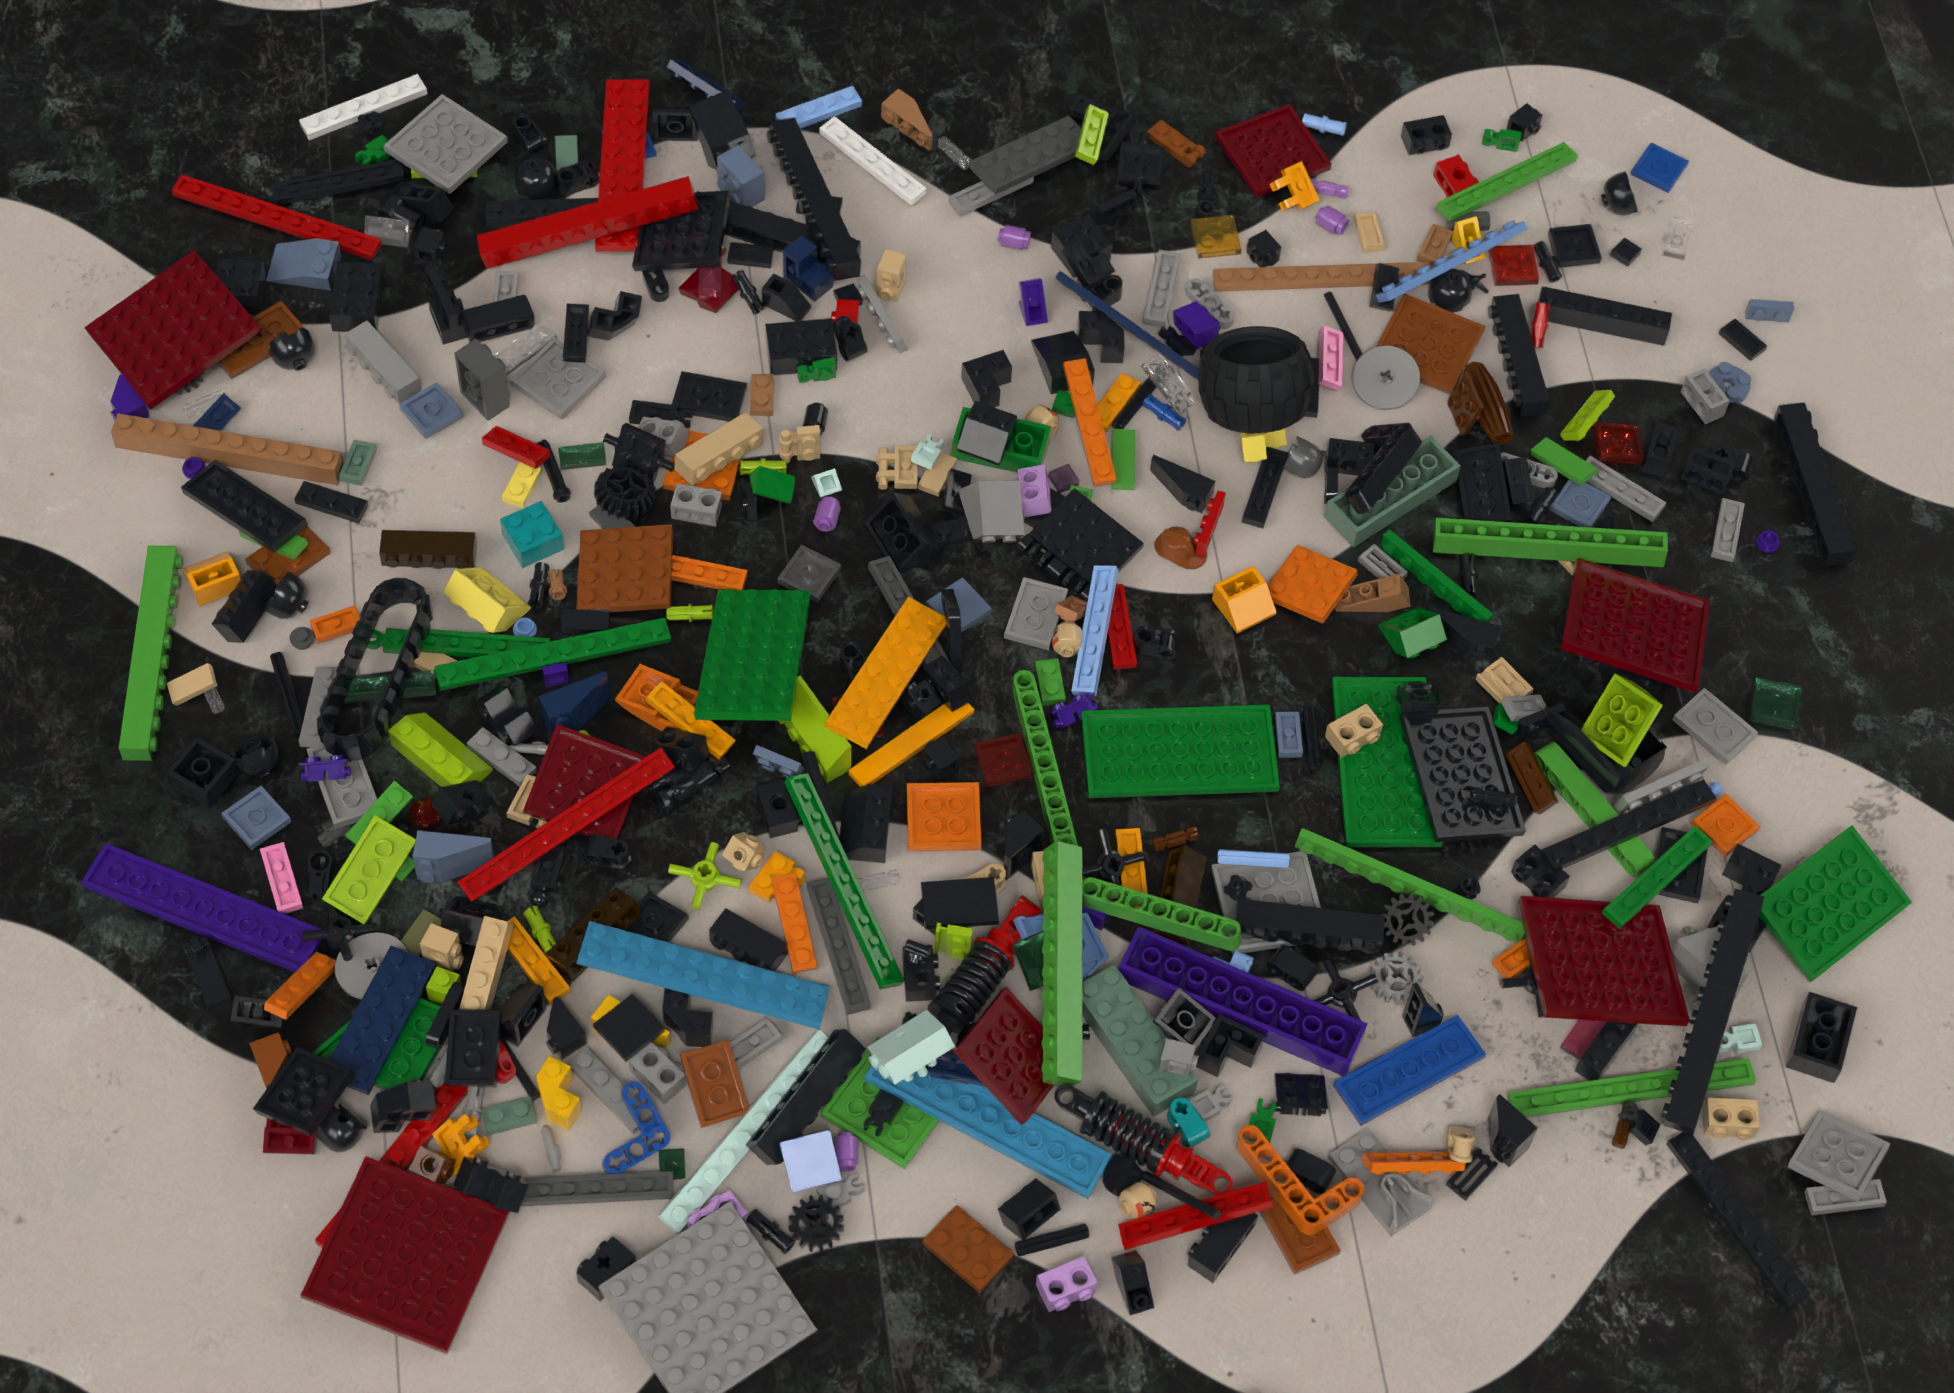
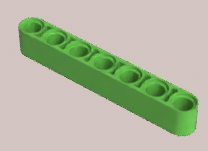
[1534,742,1655,877]
[1082,878,1242,951]

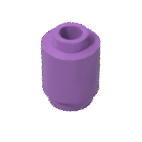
[1316,205,1349,235]
[998,225,1031,250]
[813,497,841,532]
[833,1132,858,1172]

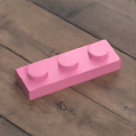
[1318,326,1343,391]
[260,842,303,914]

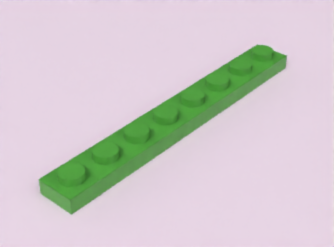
[1436,142,1578,222]

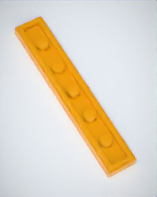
[848,703,974,787]

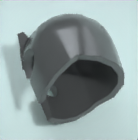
[1284,436,1327,479]

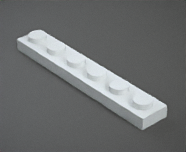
[299,74,427,140]
[819,116,927,206]

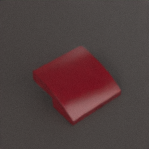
[678,266,739,313]
[263,1118,319,1155]

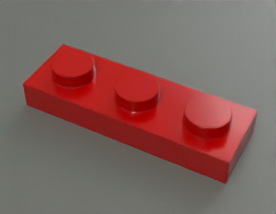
[482,426,550,469]
[1193,490,1226,558]

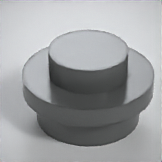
[289,627,314,650]

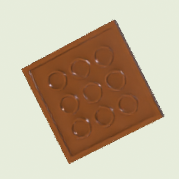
[1376,293,1486,395]
[577,524,673,612]

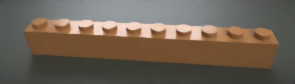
[111,414,343,486]

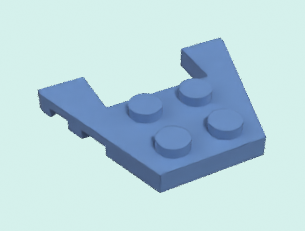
[1013,913,1109,982]

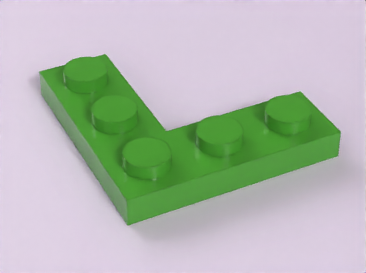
[345,781,415,884]

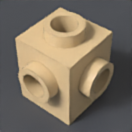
[722,832,766,872]

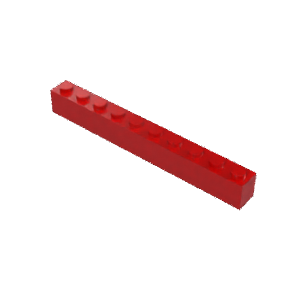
[477,176,698,269]

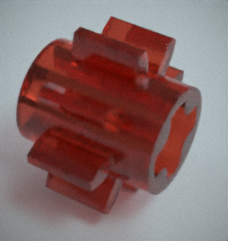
[410,796,440,829]

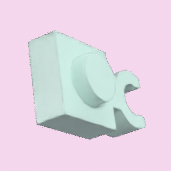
[910,434,943,470]
[1719,1023,1763,1053]

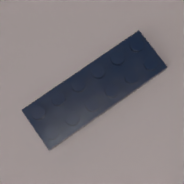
[329,946,436,1095]

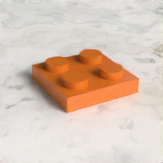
[1691,794,1760,857]

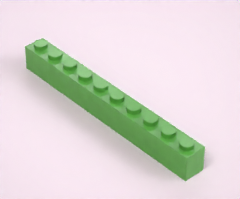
[1433,518,1668,567]
[119,545,183,761]
[1042,841,1082,1086]

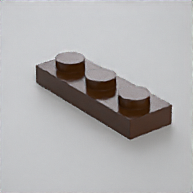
[1506,741,1559,815]

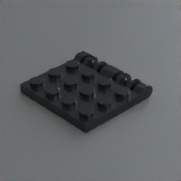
[1017,488,1144,602]

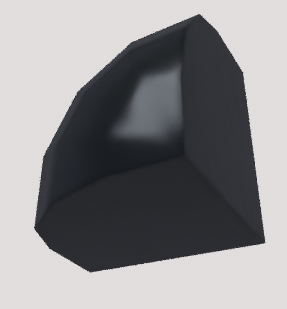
[1103,1154,1144,1197]

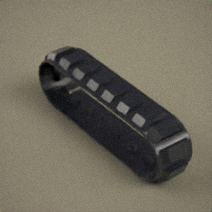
[317,578,433,761]

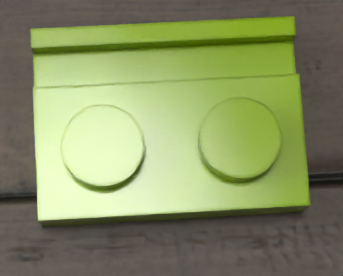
[934,923,973,960]

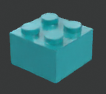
[500,501,564,568]

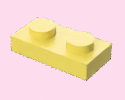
[502,462,542,508]

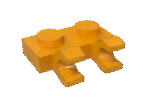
[1269,161,1320,211]
[748,851,806,902]
[432,1114,490,1175]

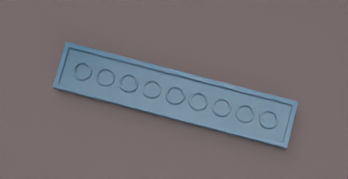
[577,921,830,1029]
[864,1066,1112,1199]

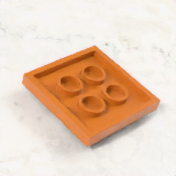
[663,430,742,501]
[1267,545,1358,624]
[907,782,981,852]

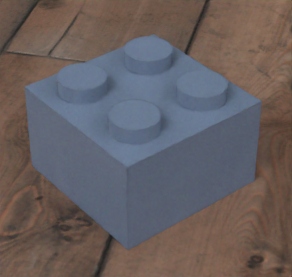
[716,145,765,207]

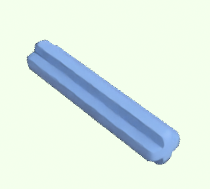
[1217,849,1290,868]

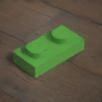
[1035,659,1066,706]

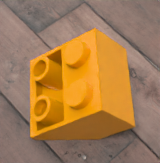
[182,552,241,607]
[1212,565,1276,634]

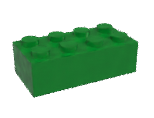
[952,407,1051,473]

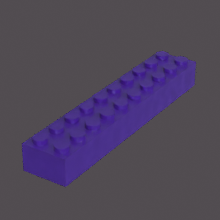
[1118,926,1368,1076]

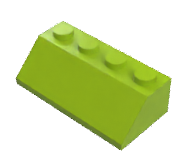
[779,676,852,783]
[388,712,493,787]

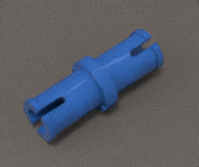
[1142,394,1186,431]

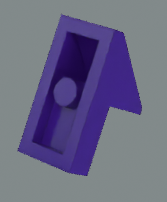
[1019,278,1048,326]

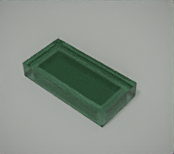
[558,442,606,470]

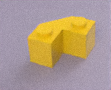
[536,1056,582,1131]

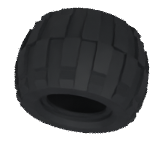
[1198,326,1314,433]

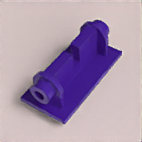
[1047,692,1098,729]
[299,755,352,782]

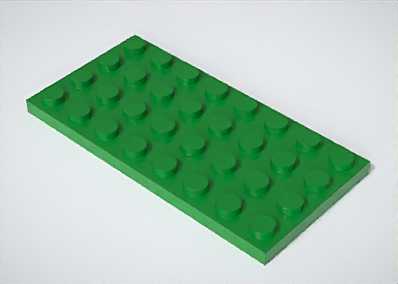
[694,589,811,721]
[1332,677,1443,847]
[1081,705,1280,798]

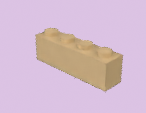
[675,412,763,486]
[459,916,514,1010]

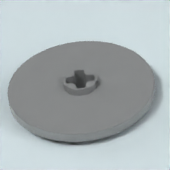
[1353,346,1420,410]
[335,933,408,999]

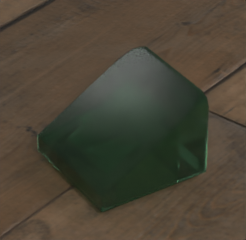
[659,1148,686,1180]

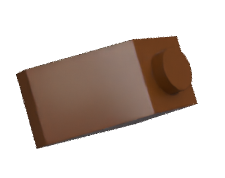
[250,1032,292,1089]

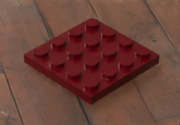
[1215,104,1332,198]
[523,724,646,839]
[953,987,1054,1125]

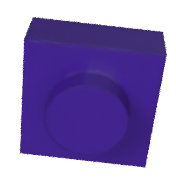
[542,663,569,687]

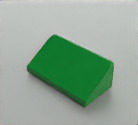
[749,466,795,504]

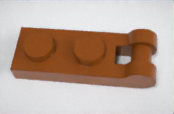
[1147,120,1206,167]

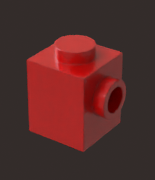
[831,299,859,325]

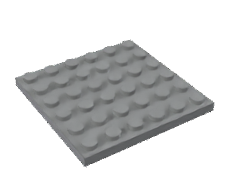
[598,1202,817,1393]

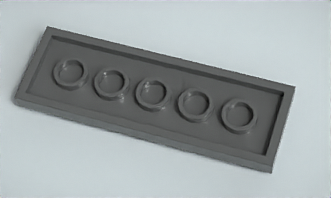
[969,116,1081,194]

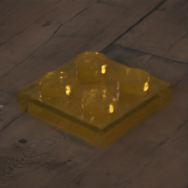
[1190,215,1242,259]

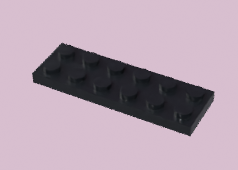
[181,460,308,553]

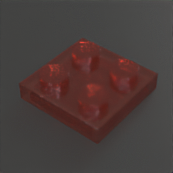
[1488,245,1539,286]
[1593,422,1644,465]
[974,733,1033,788]

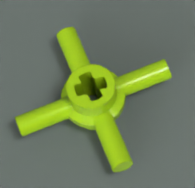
[668,842,742,910]

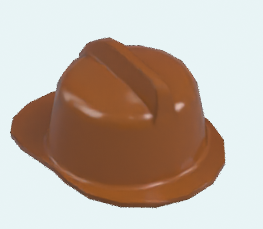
[1154,526,1208,569]

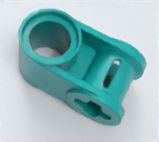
[1167,1098,1211,1148]

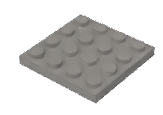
[384,94,508,194]
[1211,851,1321,955]

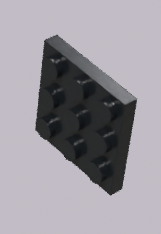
[253,1047,356,1136]

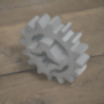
[1370,952,1424,1005]

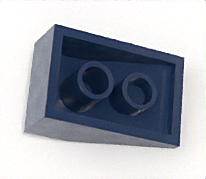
[539,671,610,739]

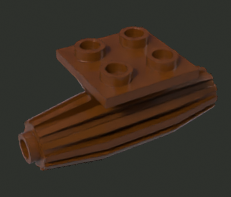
[1447,362,1514,445]

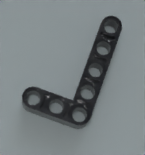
[1345,423,1422,514]

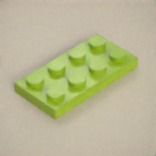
[322,815,416,924]

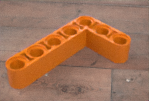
[1236,1125,1364,1235]

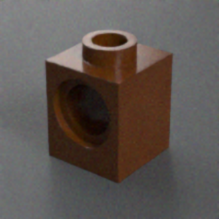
[409,1146,456,1183]

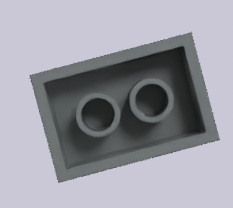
[454,339,509,421]

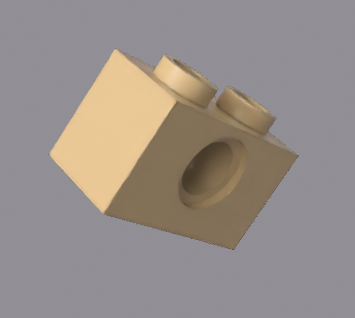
[876,249,906,302]

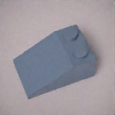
[266,238,342,291]
[412,831,494,883]

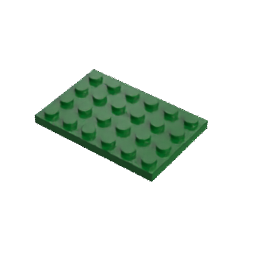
[1759,825,1912,982]

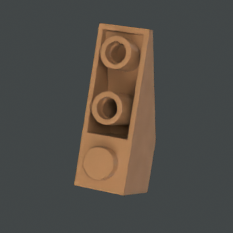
[881,89,932,151]
[1335,574,1410,612]

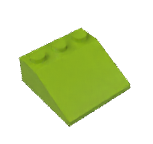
[1581,674,1663,767]

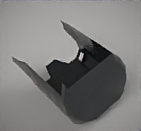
[1543,677,1667,794]

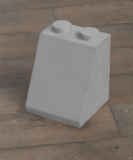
[959,481,1025,543]
[1672,926,1747,1000]

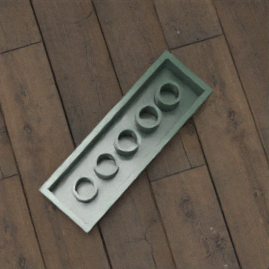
[1324,436,1461,548]
[1082,964,1198,1117]

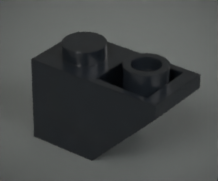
[762,273,811,321]
[1111,1250,1154,1315]

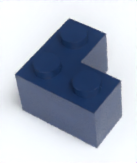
[783,235,833,302]

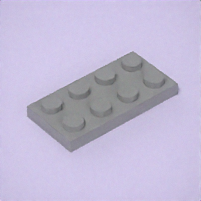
[306,734,377,829]
[1613,759,1708,815]

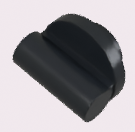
[903,939,932,964]

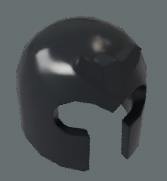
[315,1104,368,1152]

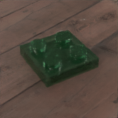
[1749,677,1803,731]

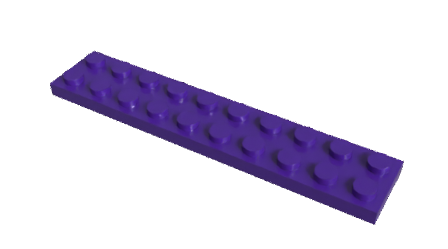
[81,843,323,972]

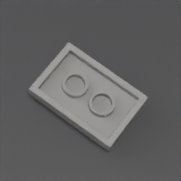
[1004,577,1068,650]
[1672,688,1758,765]

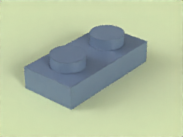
[1745,299,1794,322]
[1274,712,1303,758]

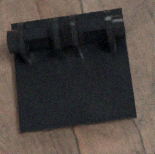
[1275,1073,1328,1117]

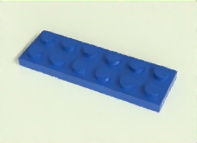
[1333,1015,1486,1126]

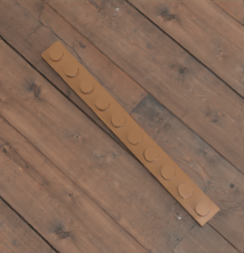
[1213,262,1432,292]

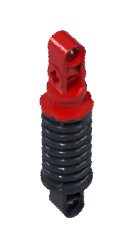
[928,895,1042,1036]
[1054,1084,1234,1196]

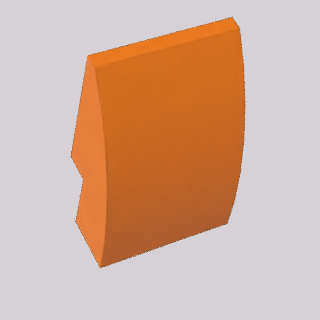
[615,664,698,731]

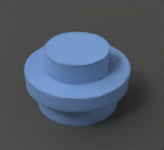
[513,618,537,637]

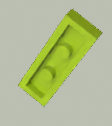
[1075,105,1109,165]
[1560,390,1615,441]

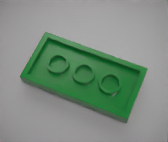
[374,998,441,1090]

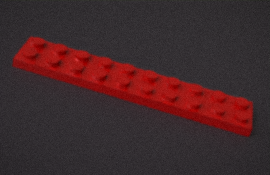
[595,80,650,252]

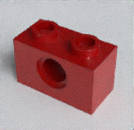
[1433,155,1479,198]

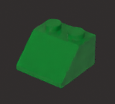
[1378,607,1447,658]

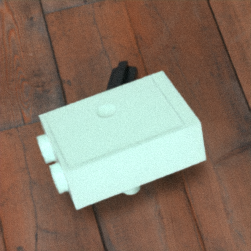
[867,1010,955,1084]

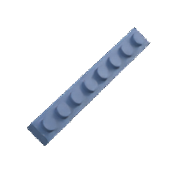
[1376,220,1527,303]

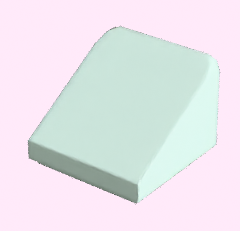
[811,469,842,497]

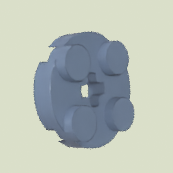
[1709,362,1751,405]

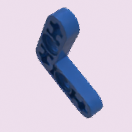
[602,1081,670,1174]

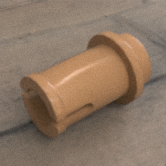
[548,569,567,600]

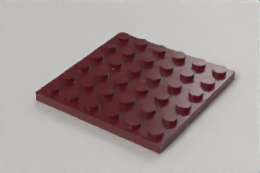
[84,250,262,410]
[1560,558,1710,693]
[1518,896,1690,1027]
[301,1156,510,1355]

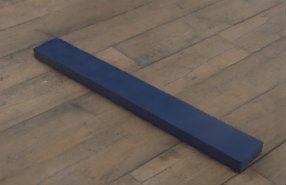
[1055,271,1199,380]

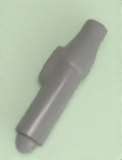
[509,741,548,755]
[541,1125,561,1172]

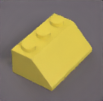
[443,567,531,633]

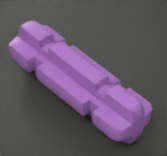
[1310,178,1349,199]

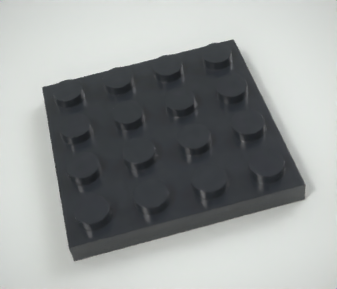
[632,190,731,271]

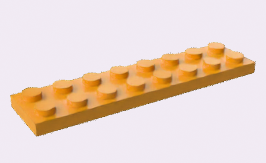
[824,597,947,749]

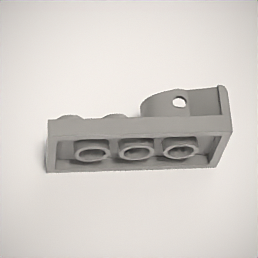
[1328,1128,1434,1236]

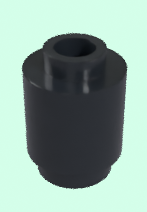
[803,402,829,436]

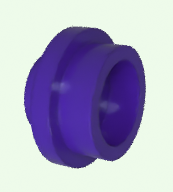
[182,457,205,479]
[1756,531,1780,553]

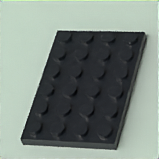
[1399,707,1526,842]

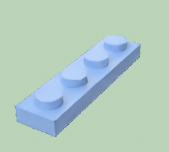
[776,86,862,128]

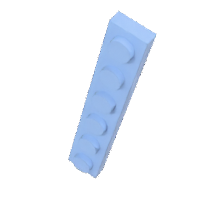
[1071,565,1119,696]

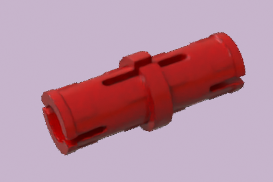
[1531,302,1550,348]

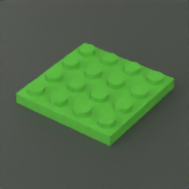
[821,1036,940,1170]

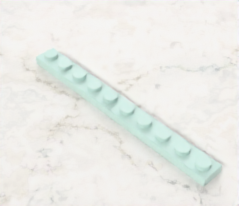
[657,1029,828,1234]

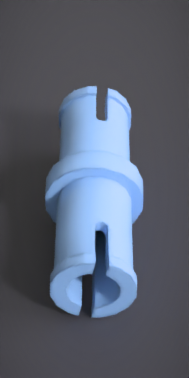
[1302,113,1347,136]

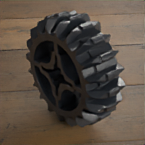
[594,464,656,521]

